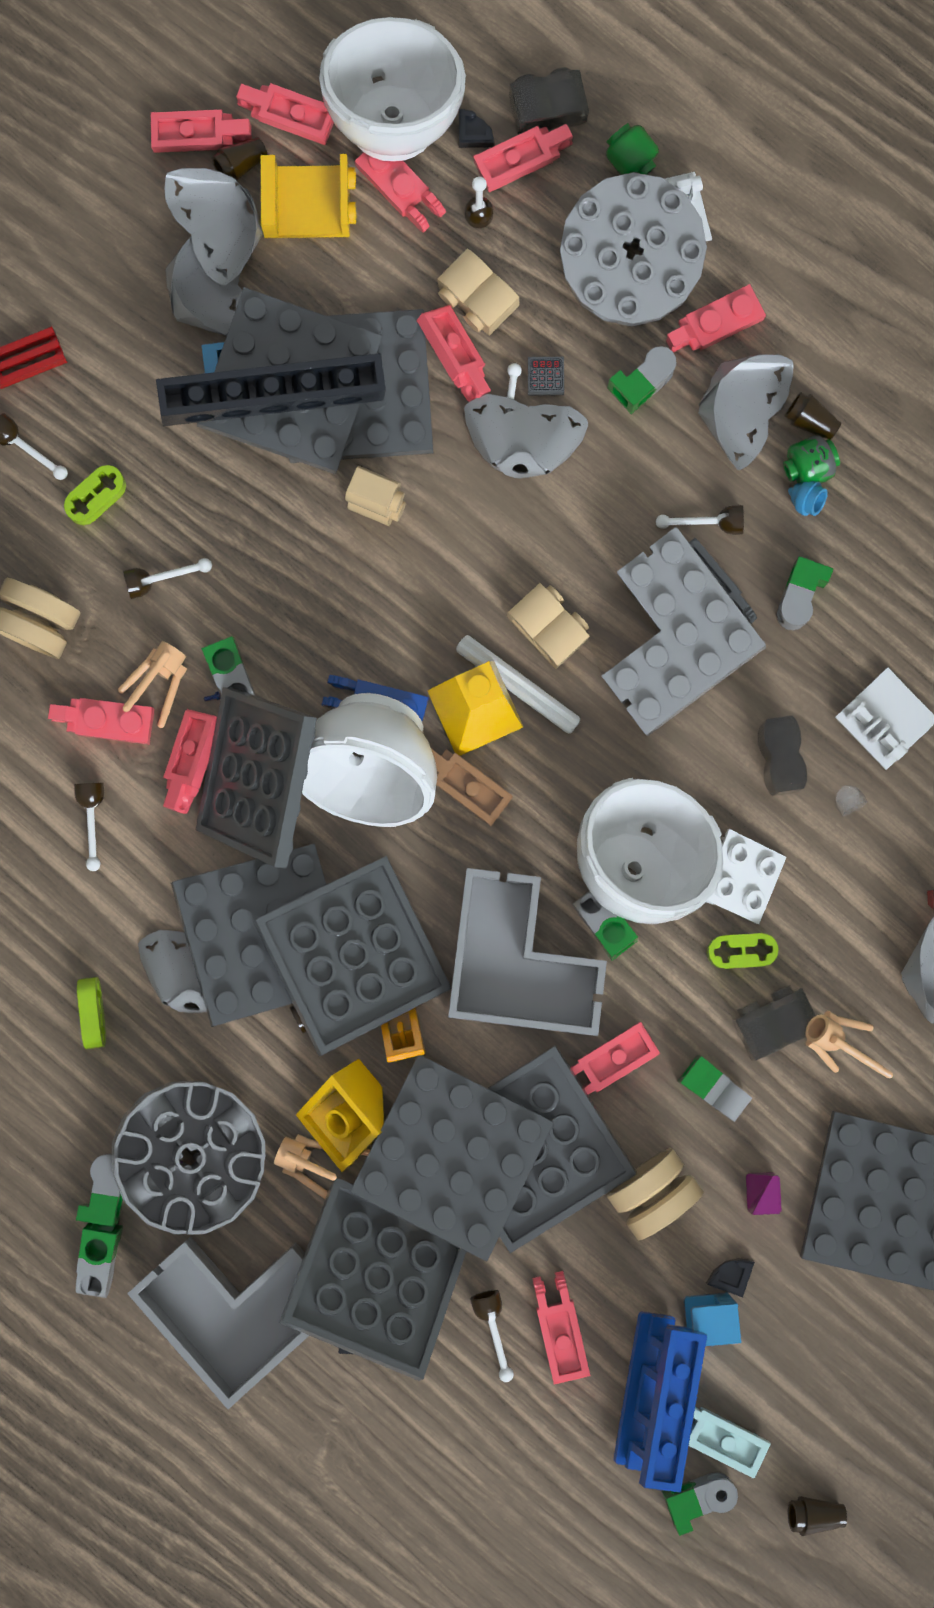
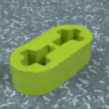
[64,465,126,525]
[707,933,779,969]
[77,977,106,1049]

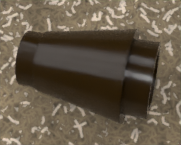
[212,137,268,181]
[785,392,842,440]
[788,1496,847,1536]

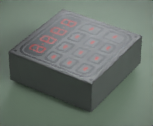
[528,357,564,396]

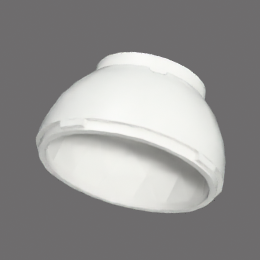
[319,17,466,161]
[302,693,437,827]
[577,777,724,924]

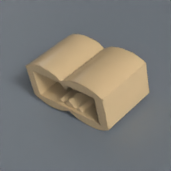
[437,248,519,336]
[345,466,406,526]
[507,583,590,669]

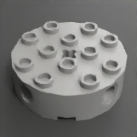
[560,172,707,327]
[112,1081,265,1235]

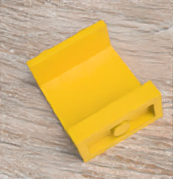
[261,154,356,238]

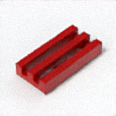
[0,326,68,389]

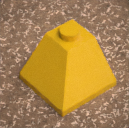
[427,660,523,756]
[296,1059,384,1172]

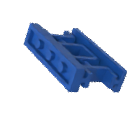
[613,1311,707,1492]

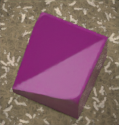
[746,1172,782,1215]

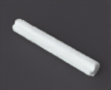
[456,635,580,734]

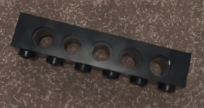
[156,353,386,427]

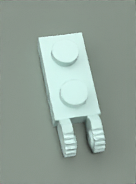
[689,1406,771,1478]

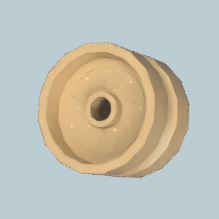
[0,578,81,659]
[606,1148,704,1241]

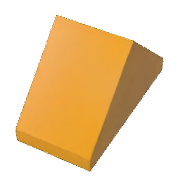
[381,1007,426,1063]

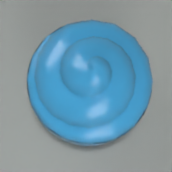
[788,481,828,516]

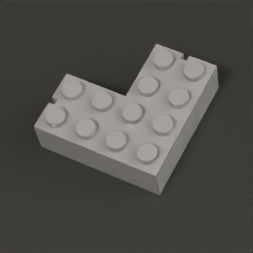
[602,527,766,736]
[448,868,607,1036]
[127,1236,309,1409]

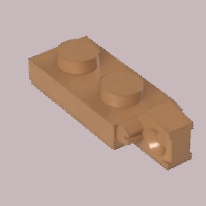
[431,749,513,827]

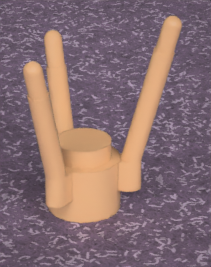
[118,641,187,728]
[805,1011,893,1079]
[274,1134,370,1199]

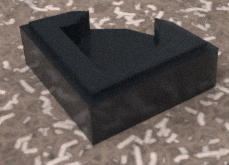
[459,108,495,148]
[706,1258,755,1298]

